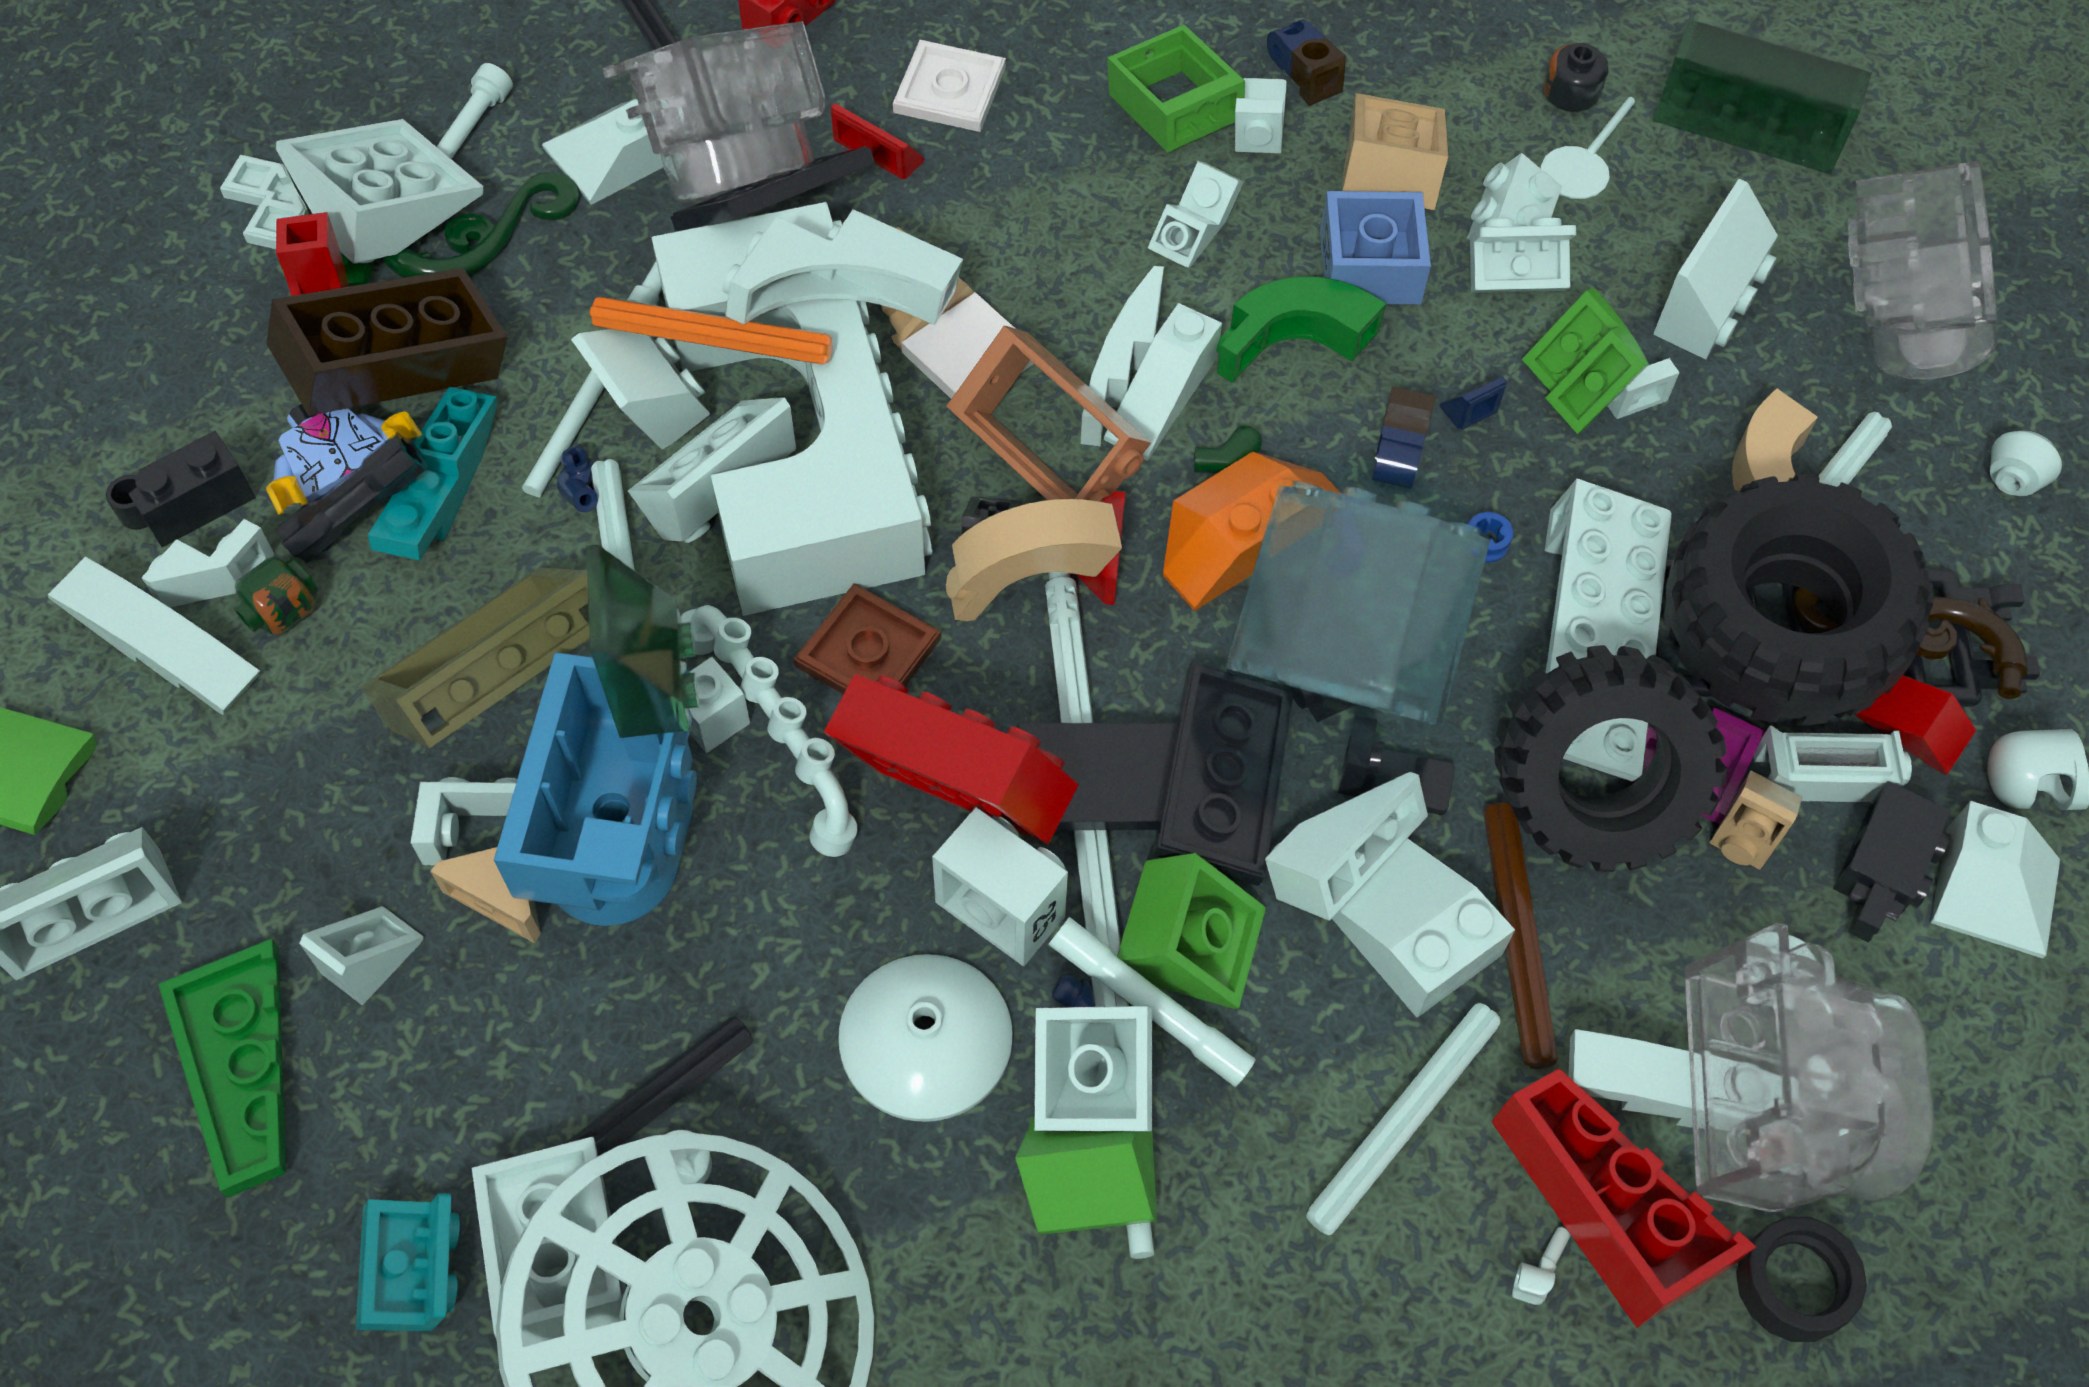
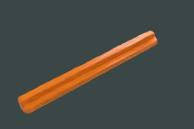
[589,297,833,365]

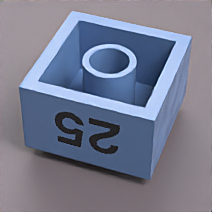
[1320,191,1431,305]

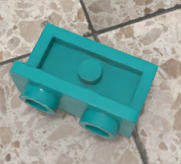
[356,1193,460,1331]

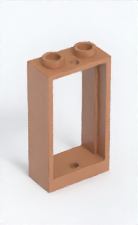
[946,325,1151,502]

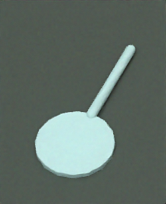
[1541,97,1635,199]

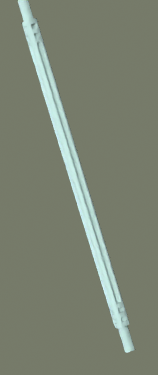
[1045,572,1154,1259]

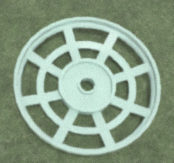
[496,1132,874,1387]

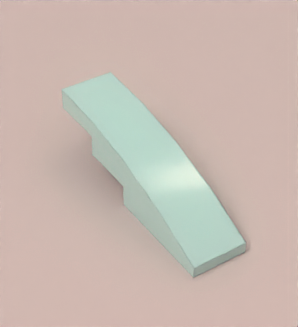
[1081,266,1164,446]
[48,557,260,715]
[1569,1029,1797,1142]

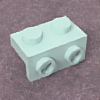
[1467,153,1562,240]
[1470,218,1576,293]

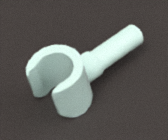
[1512,1227,1571,1305]

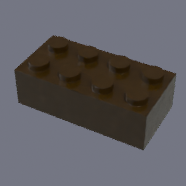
[266,268,508,416]

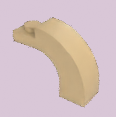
[1732,388,1818,491]
[946,499,1122,621]

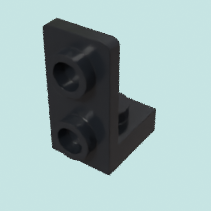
[1338,715,1455,815]

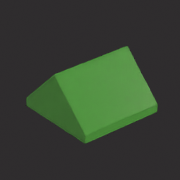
[1015,1115,1157,1234]

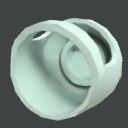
[1987,729,2089,810]

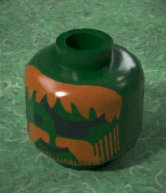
[233,557,318,635]

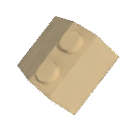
[1342,93,1448,210]

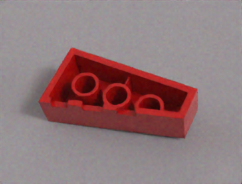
[1491,1068,1756,1328]

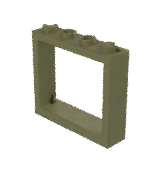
[360,567,620,748]

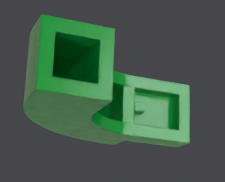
[1216,276,1386,383]

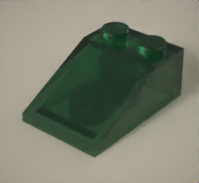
[586,545,699,738]

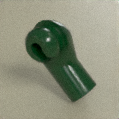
[1194,425,1262,473]

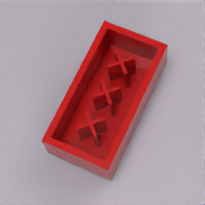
[823,674,1079,845]

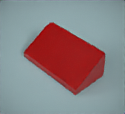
[830,103,924,180]

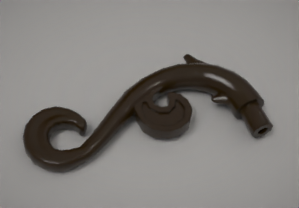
[1792,587,2028,699]

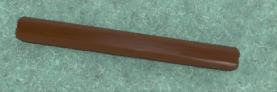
[1483,802,1558,1069]

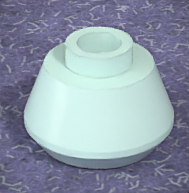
[1990,431,2062,496]

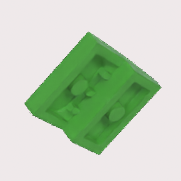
[1522,288,1649,434]
[0,707,96,835]

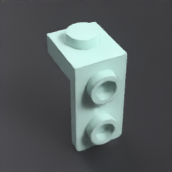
[1235,78,1287,153]

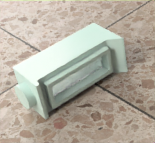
[1754,725,1912,802]

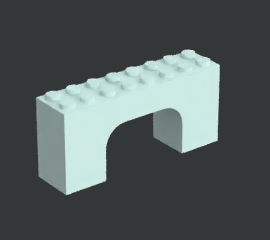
[651,202,932,616]

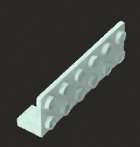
[1544,479,1672,781]

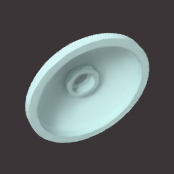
[839,954,1013,1122]

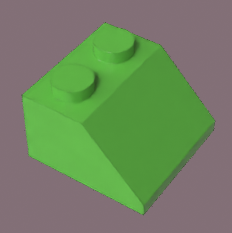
[1117,853,1266,1009]

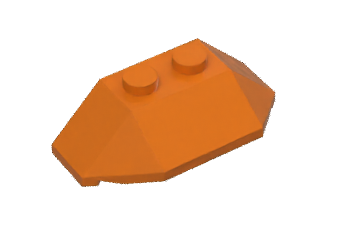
[1163,452,1354,611]

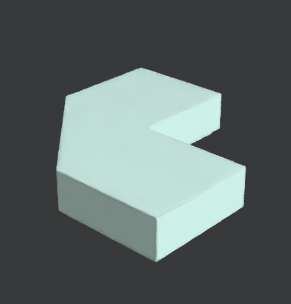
[220,155,309,249]

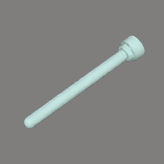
[437,63,513,160]

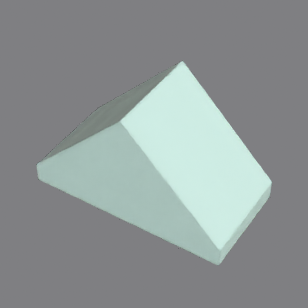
[299,906,424,1005]

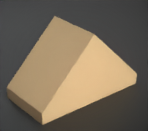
[430,847,541,943]

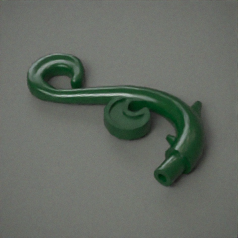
[384,172,580,278]

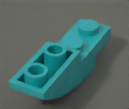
[367,387,497,561]

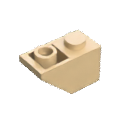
[1710,770,1802,870]

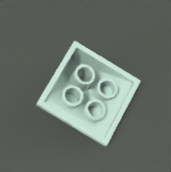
[276,119,483,264]

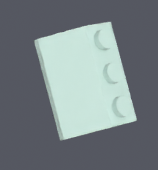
[1653,179,1778,359]
[628,397,796,543]
[0,827,182,980]

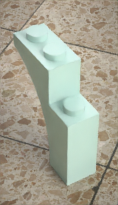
[723,209,963,325]

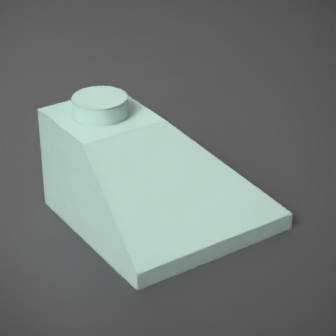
[542,98,670,205]
[1930,801,2060,958]
[1034,1006,1152,1131]

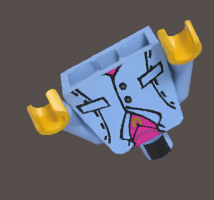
[266,404,423,515]

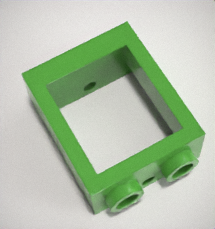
[1107,25,1245,153]

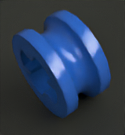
[1463,512,1513,563]

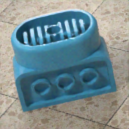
[494,652,697,926]

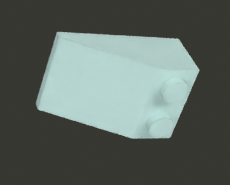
[1332,838,1515,1018]
[472,1137,626,1347]

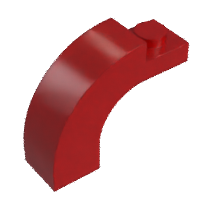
[276,212,349,296]

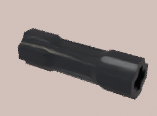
[276,432,428,563]

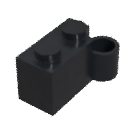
[105,430,256,547]

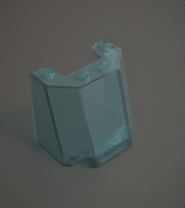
[1225,481,1490,731]

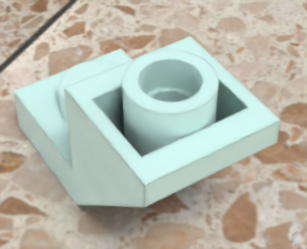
[1148,161,1244,268]
[142,519,274,607]

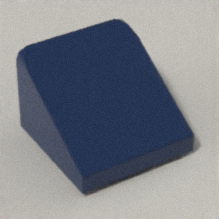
[1439,376,1507,430]

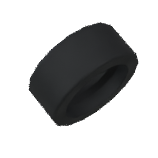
[1736,1216,1867,1342]

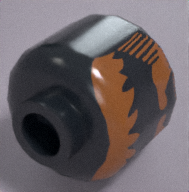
[1544,43,1609,112]

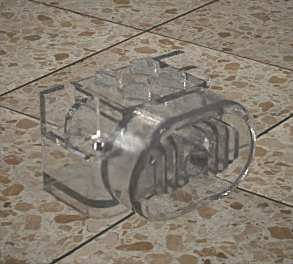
[602,22,825,204]
[1848,160,1997,380]
[1685,923,1934,1212]

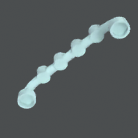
[676,605,857,857]

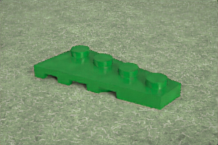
[158,939,286,1198]

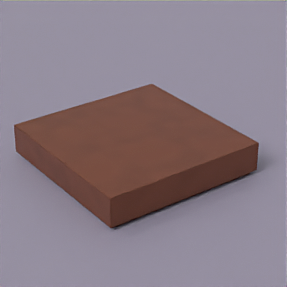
[794,583,941,695]

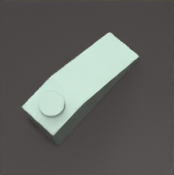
[1104,303,1222,461]
[1265,772,1428,921]

